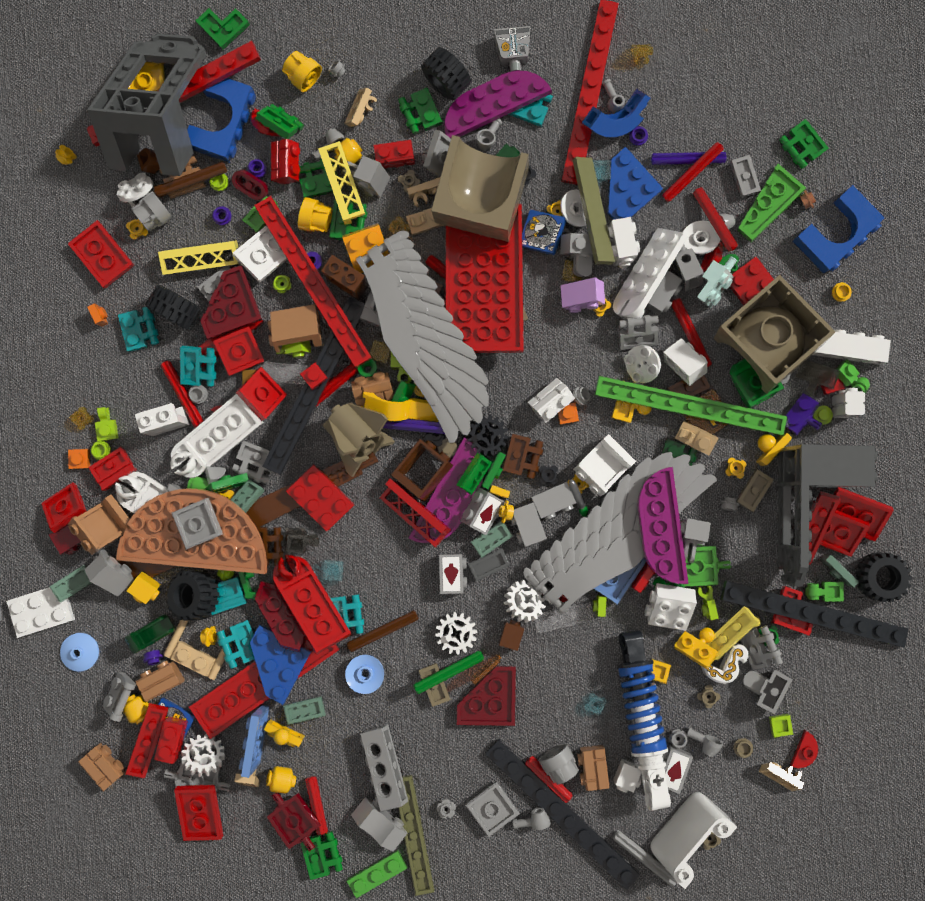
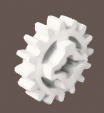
[504,580,546,623]
[435,611,477,655]
[181,734,225,777]

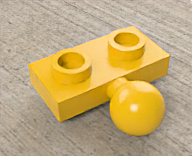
[611,400,652,423]
[674,627,718,670]
[264,719,305,747]

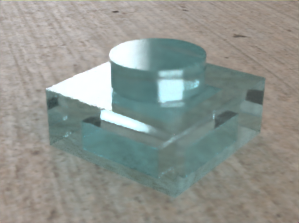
[593,160,611,181]
[323,560,344,581]

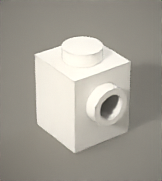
[613,759,642,793]

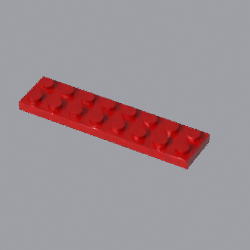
[189,636,340,739]

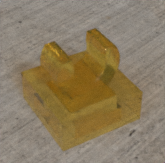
[631,44,653,65]

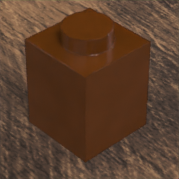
[499,619,525,651]

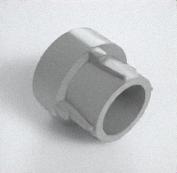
[132,191,173,231]
[538,744,579,785]

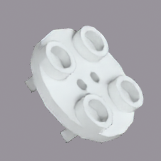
[117,173,153,208]
[624,345,661,383]

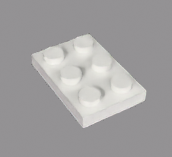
[233,226,287,283]
[6,587,75,638]

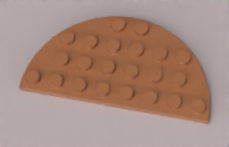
[116,488,267,574]

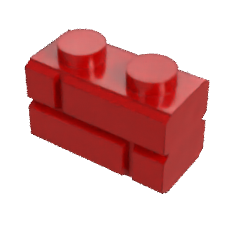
[271,139,300,184]
[374,140,415,169]
[154,716,188,764]

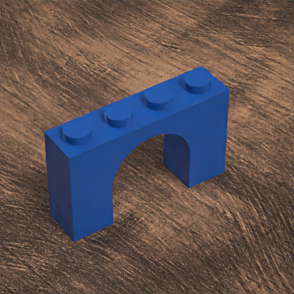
[187,78,256,163]
[793,185,884,274]

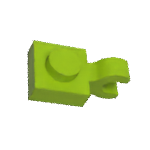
[95,407,119,441]
[697,585,719,620]

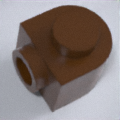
[137,148,160,174]

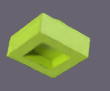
[592,595,606,617]
[769,714,793,738]

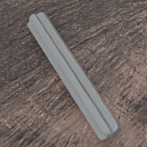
[612,830,677,887]

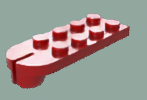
[273,555,351,655]

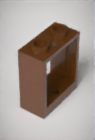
[321,255,369,301]
[391,439,453,501]

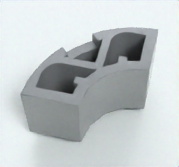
[351,797,407,851]

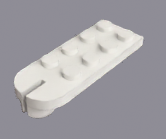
[613,228,688,320]
[170,394,264,478]
[115,472,168,513]

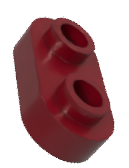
[232,170,268,200]

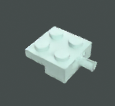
[697,256,737,308]

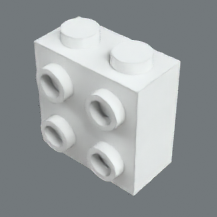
[608,217,640,268]
[645,583,697,631]

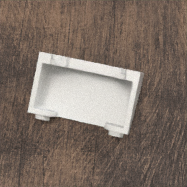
[650,792,737,889]

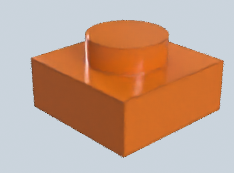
[87,304,108,327]
[558,402,579,425]
[68,449,90,469]

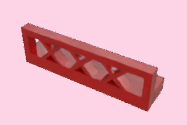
[379,479,451,547]

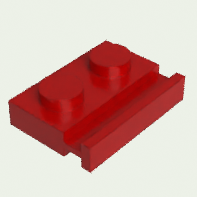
[88,447,137,491]
[630,562,655,593]

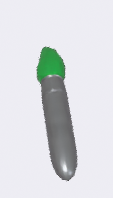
[569,479,588,517]

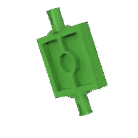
[684,546,731,587]

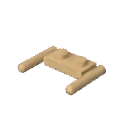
[163,620,233,680]

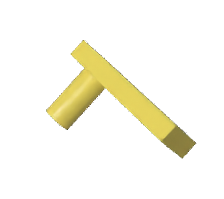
[706,606,761,660]

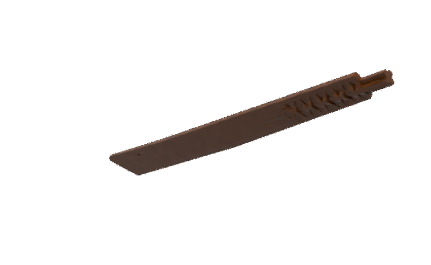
[118,452,379,590]

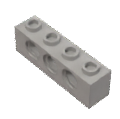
[360,725,408,811]

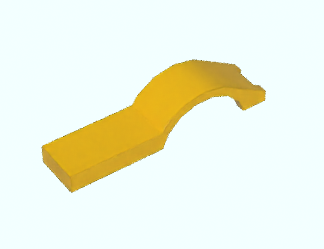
[361,392,439,422]

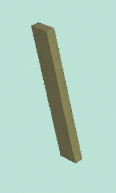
[573,157,615,265]
[398,774,435,896]

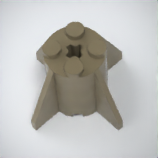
[323,402,395,477]

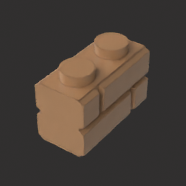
[351,372,394,407]
[136,660,185,702]
[78,743,126,792]
[577,745,610,791]

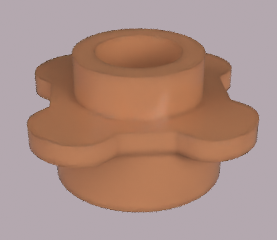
[800,190,816,209]

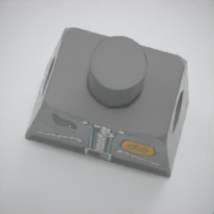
[494,26,530,72]
[674,244,704,292]

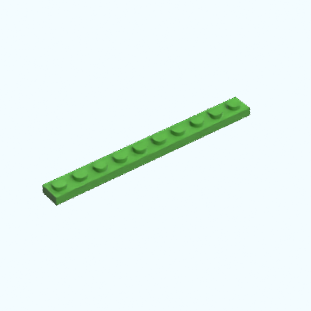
[594,376,787,436]

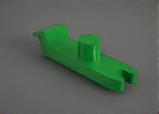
[238,572,257,600]

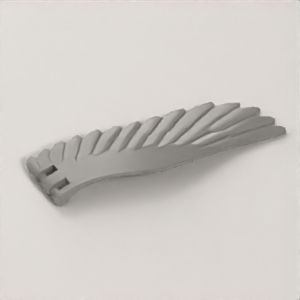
[356,231,489,443]
[523,452,716,614]

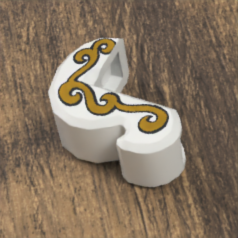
[701,643,748,684]

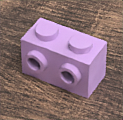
[561,278,605,313]

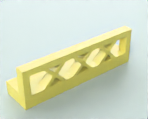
[318,141,366,225]
[158,240,239,275]

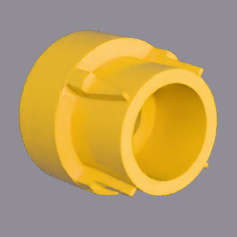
[282,51,322,92]
[298,197,333,232]

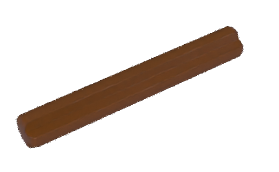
[154,162,227,198]
[347,611,419,652]

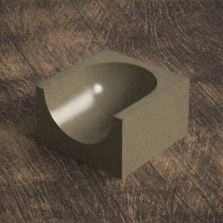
[431,135,529,242]
[713,275,835,394]

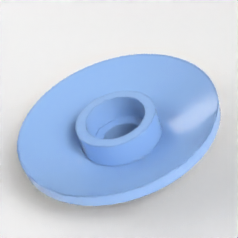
[60,633,99,672]
[345,655,384,694]

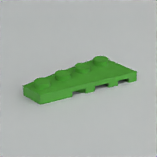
[737,164,806,243]

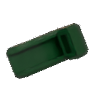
[124,615,175,654]

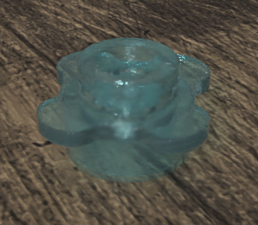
[584,693,607,716]

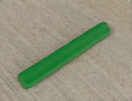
[413,651,484,694]

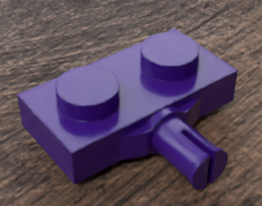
[785,393,822,435]

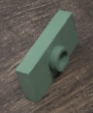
[230,479,264,513]
[471,521,513,558]
[820,554,859,587]
[50,565,92,603]
[283,696,326,725]

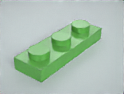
[347,849,407,898]

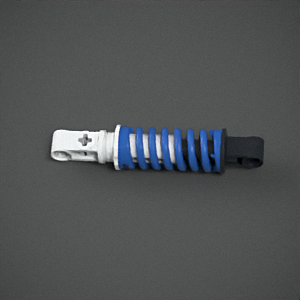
[617,630,671,811]

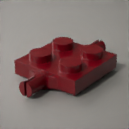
[267,793,321,852]

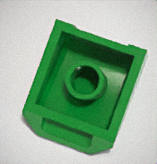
[729,359,784,409]

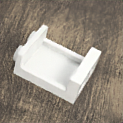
[135,403,190,436]
[573,434,636,496]

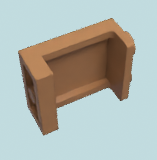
[268,304,322,353]
[68,495,130,555]

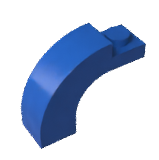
[582,89,650,137]

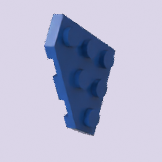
[607,147,663,220]
[250,625,312,705]

